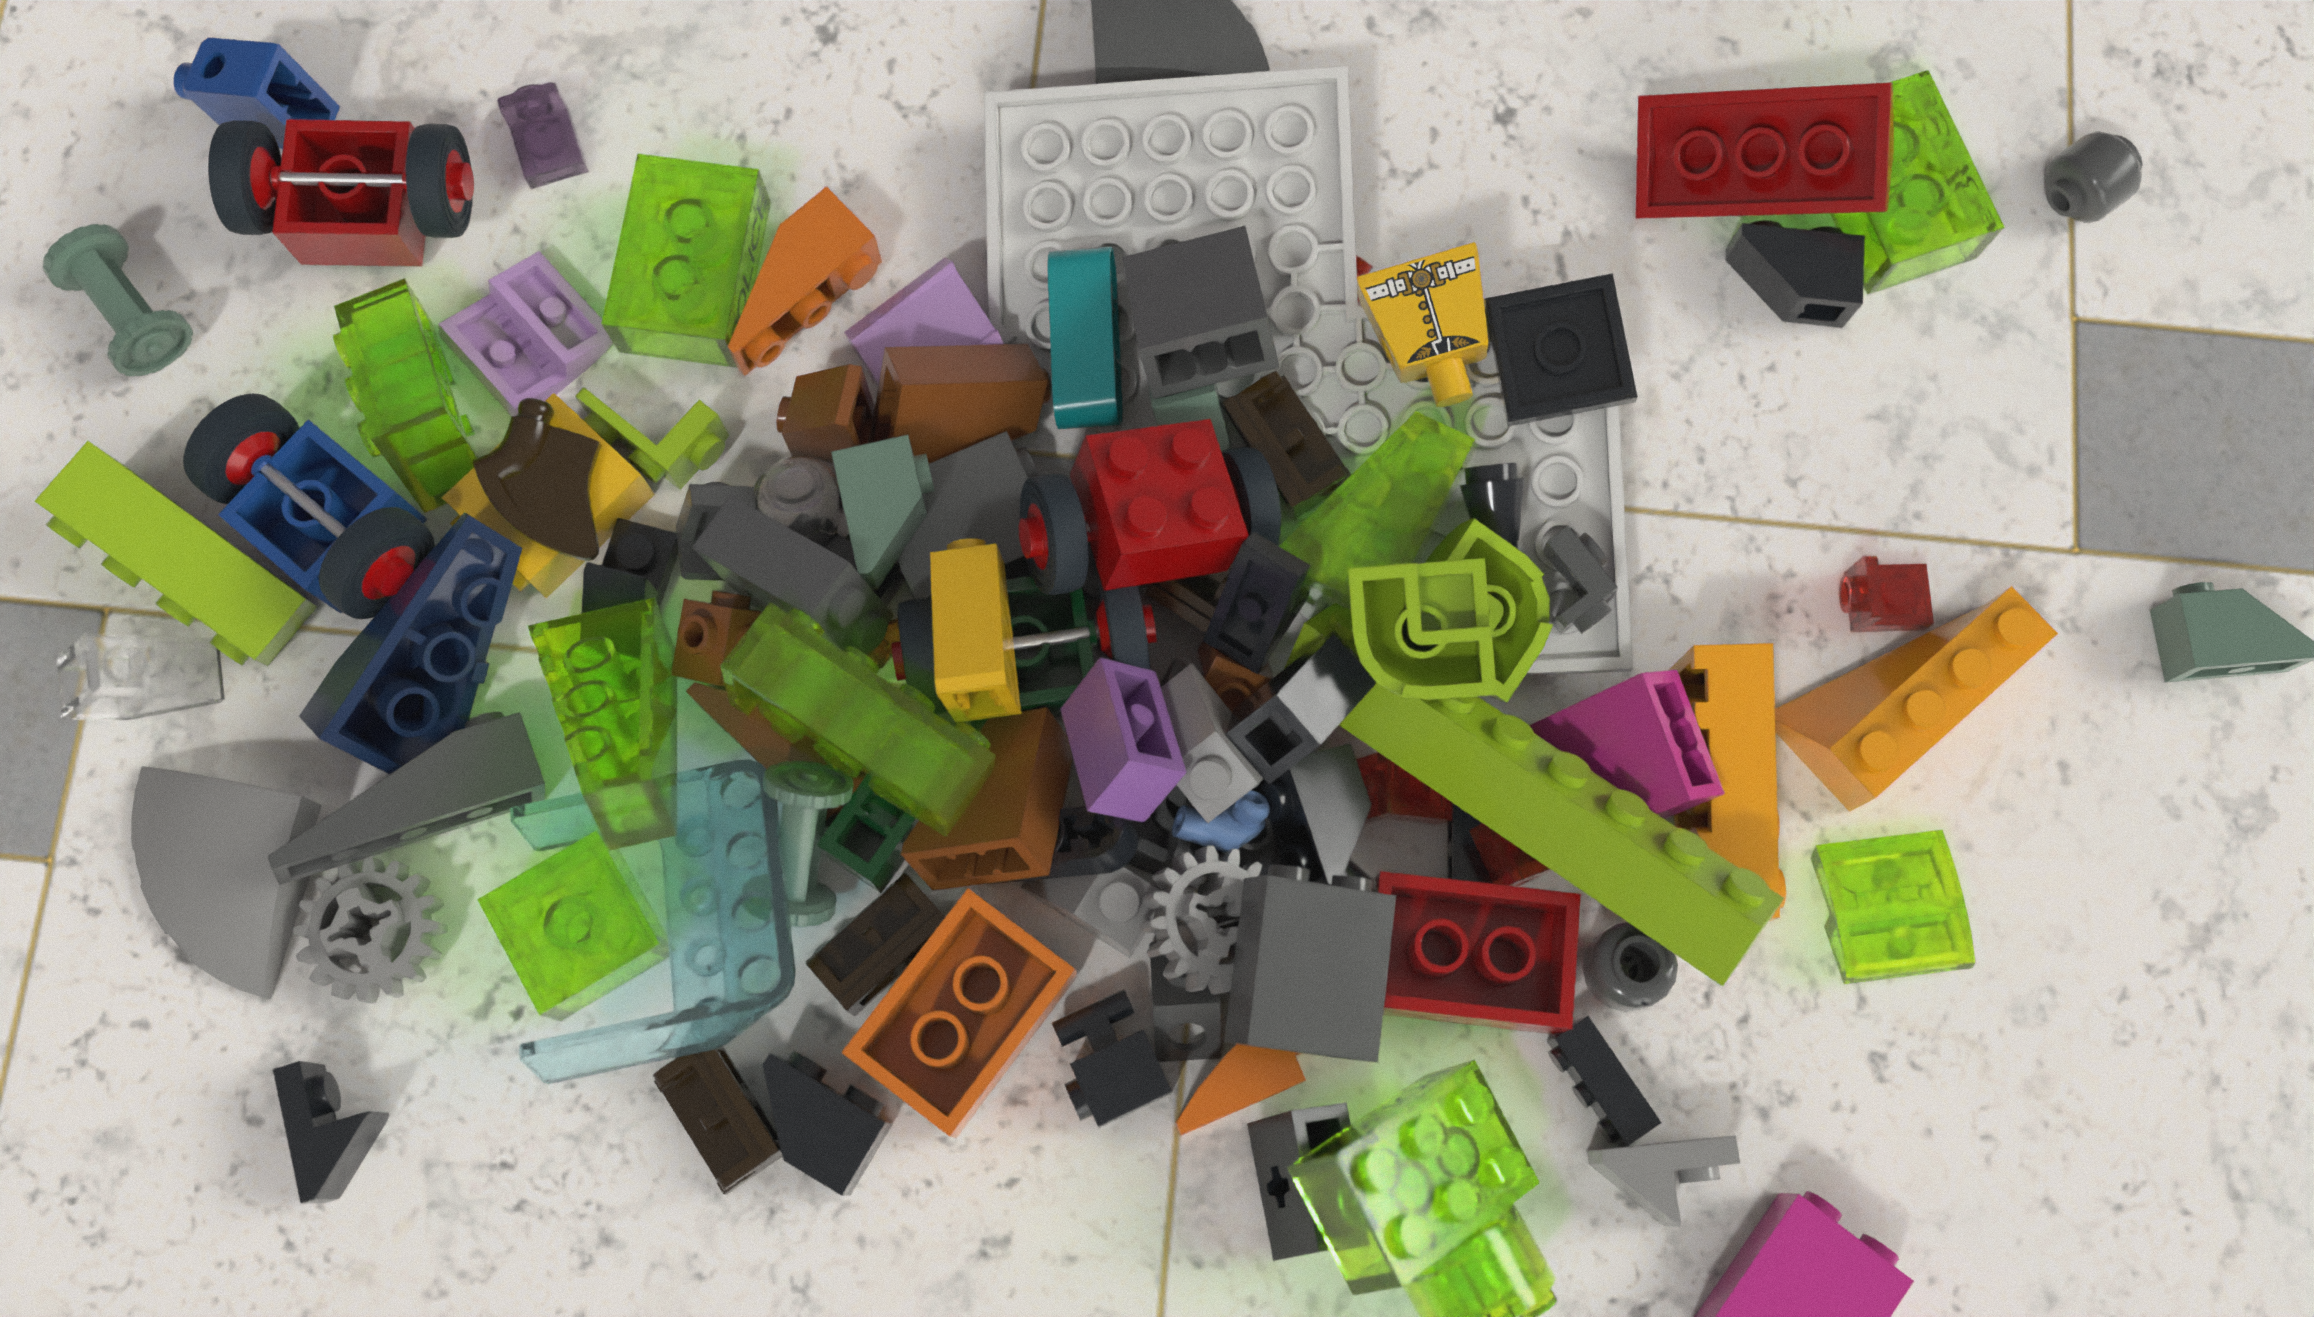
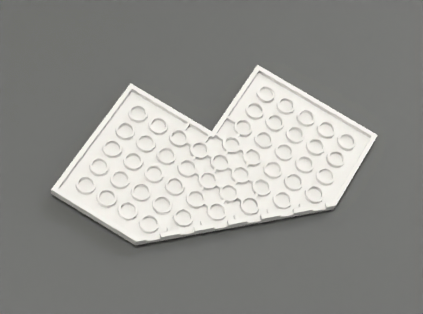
[984,65,1633,676]

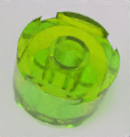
[1392,1199,1558,1317]

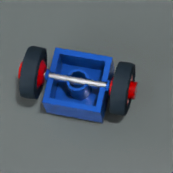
[183,393,435,619]

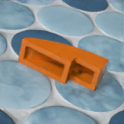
[1175,1044,1306,1136]

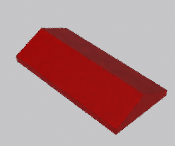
[1635,82,1894,219]

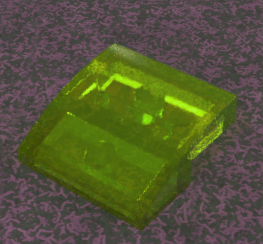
[1810,830,1976,984]

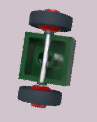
[891,576,1156,729]

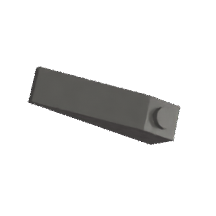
[268,712,545,885]

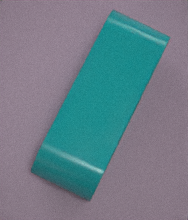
[1047,247,1123,430]

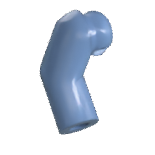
[1172,790,1270,853]

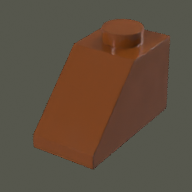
[776,364,875,463]

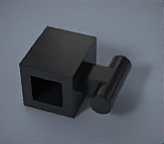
[1052,989,1172,1128]

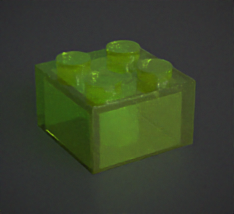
[477,830,677,1021]

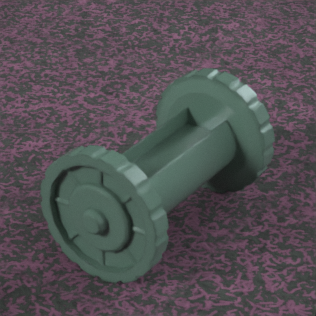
[42,224,193,377]
[747,761,854,927]

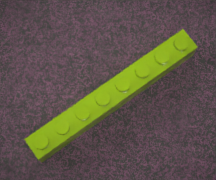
[1283,603,1784,987]

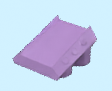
[844,257,1004,387]

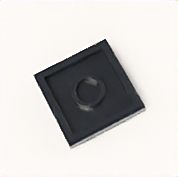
[1484,273,1638,427]

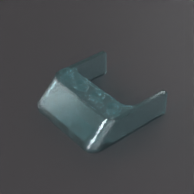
[510,760,796,1084]

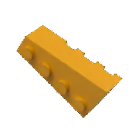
[1668,643,1786,922]

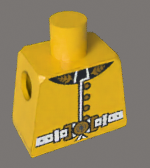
[1356,242,1488,407]

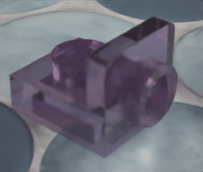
[497,82,589,189]

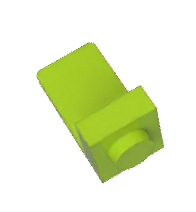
[575,387,730,490]

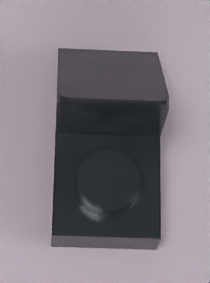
[580,518,679,657]
[1203,532,1311,674]
[273,1061,389,1204]

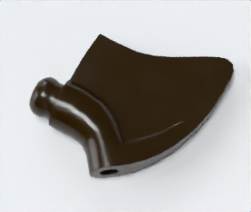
[473,398,602,561]

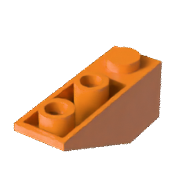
[728,186,882,376]

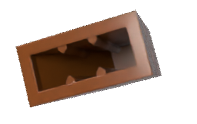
[869,344,1050,464]
[901,707,1073,891]

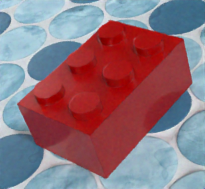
[1372,871,1581,1035]

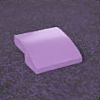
[438,251,616,416]

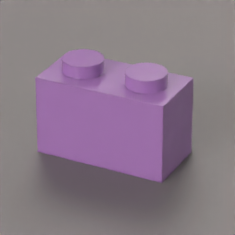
[1061,658,1187,822]

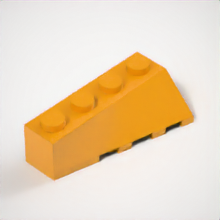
[1775,586,2058,812]

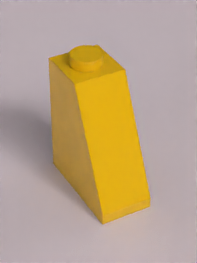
[930,538,1021,723]

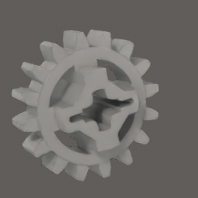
[1139,845,1262,995]
[293,856,448,1003]

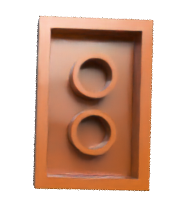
[841,888,1078,1138]

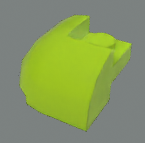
[1425,519,1553,703]
[1348,558,1497,700]

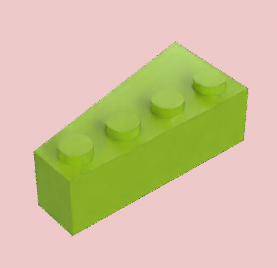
[35,441,318,666]

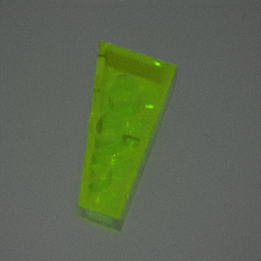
[527,598,677,851]
[720,602,996,837]

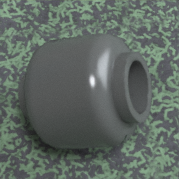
[2045,131,2143,223]
[1582,922,1678,1012]

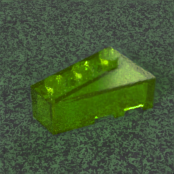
[333,278,479,513]
[1279,411,1475,606]

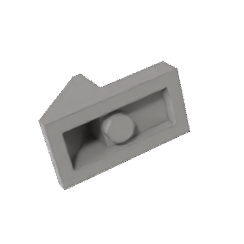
[1587,1136,1740,1227]

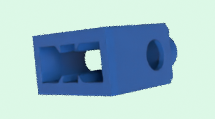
[173,37,340,149]

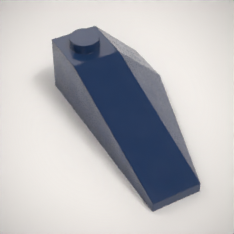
[299,512,522,775]

